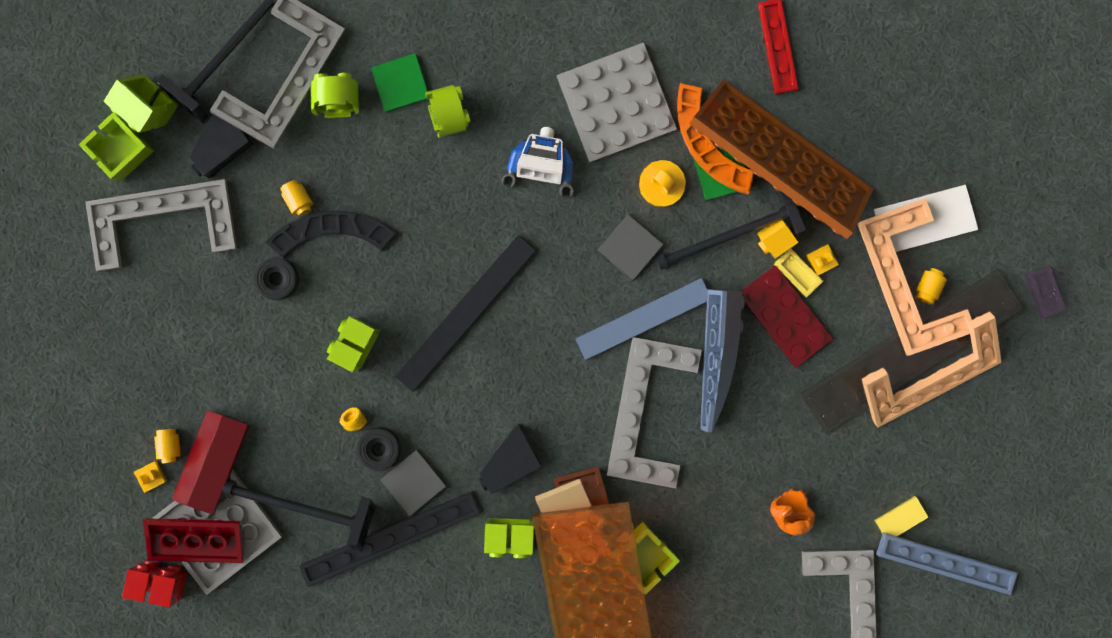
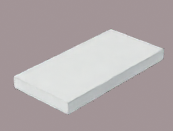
[874,185,978,252]

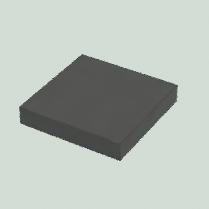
[597,214,663,280]
[380,450,447,516]

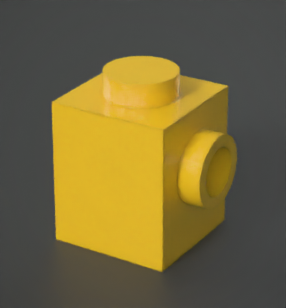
[757,220,798,259]

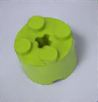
[311,73,359,118]
[425,85,470,138]

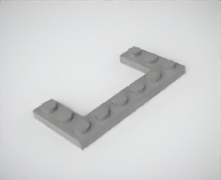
[210,0,345,149]
[86,179,237,272]
[607,337,702,488]
[802,549,876,638]

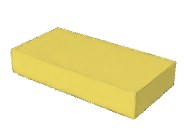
[773,248,823,298]
[875,496,928,536]

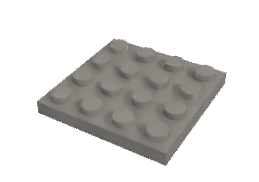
[557,42,677,163]
[153,469,283,595]

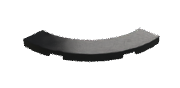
[265,211,397,258]

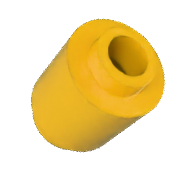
[281,180,313,216]
[915,268,947,305]
[154,428,181,463]

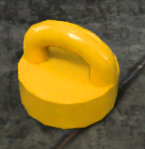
[340,408,367,432]

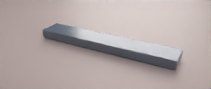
[575,278,708,360]
[876,532,1018,595]

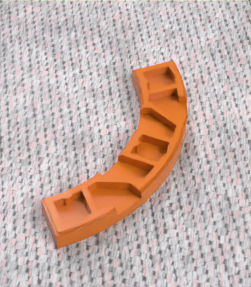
[677,83,754,195]

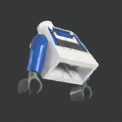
[502,127,574,197]

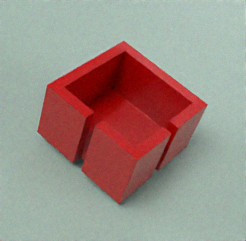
[122,559,188,608]

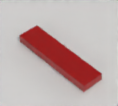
[758,0,799,95]

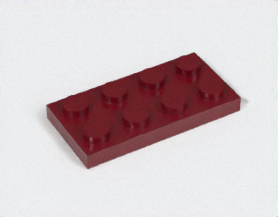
[742,265,833,368]

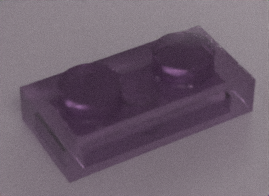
[1024,265,1066,318]

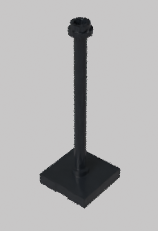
[156,0,277,123]
[656,191,806,270]
[223,480,376,552]

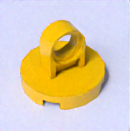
[639,160,686,207]

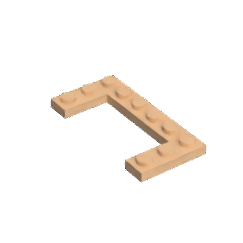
[857,198,972,356]
[862,312,1002,428]

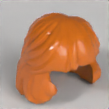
[770,489,815,536]

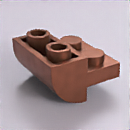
[553,467,612,519]

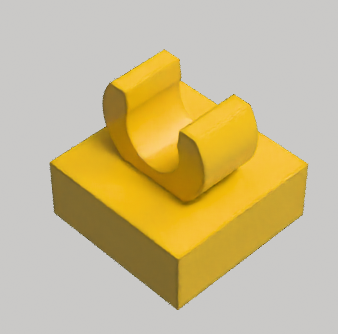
[806,244,839,275]
[134,461,167,493]

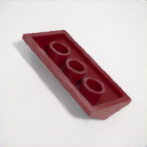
[171,411,250,515]
[143,518,245,563]

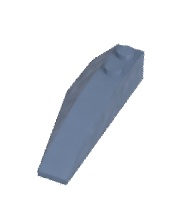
[701,290,745,432]

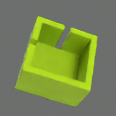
[103,74,179,133]
[79,113,154,183]
[327,316,381,372]
[484,518,534,558]
[609,522,680,594]

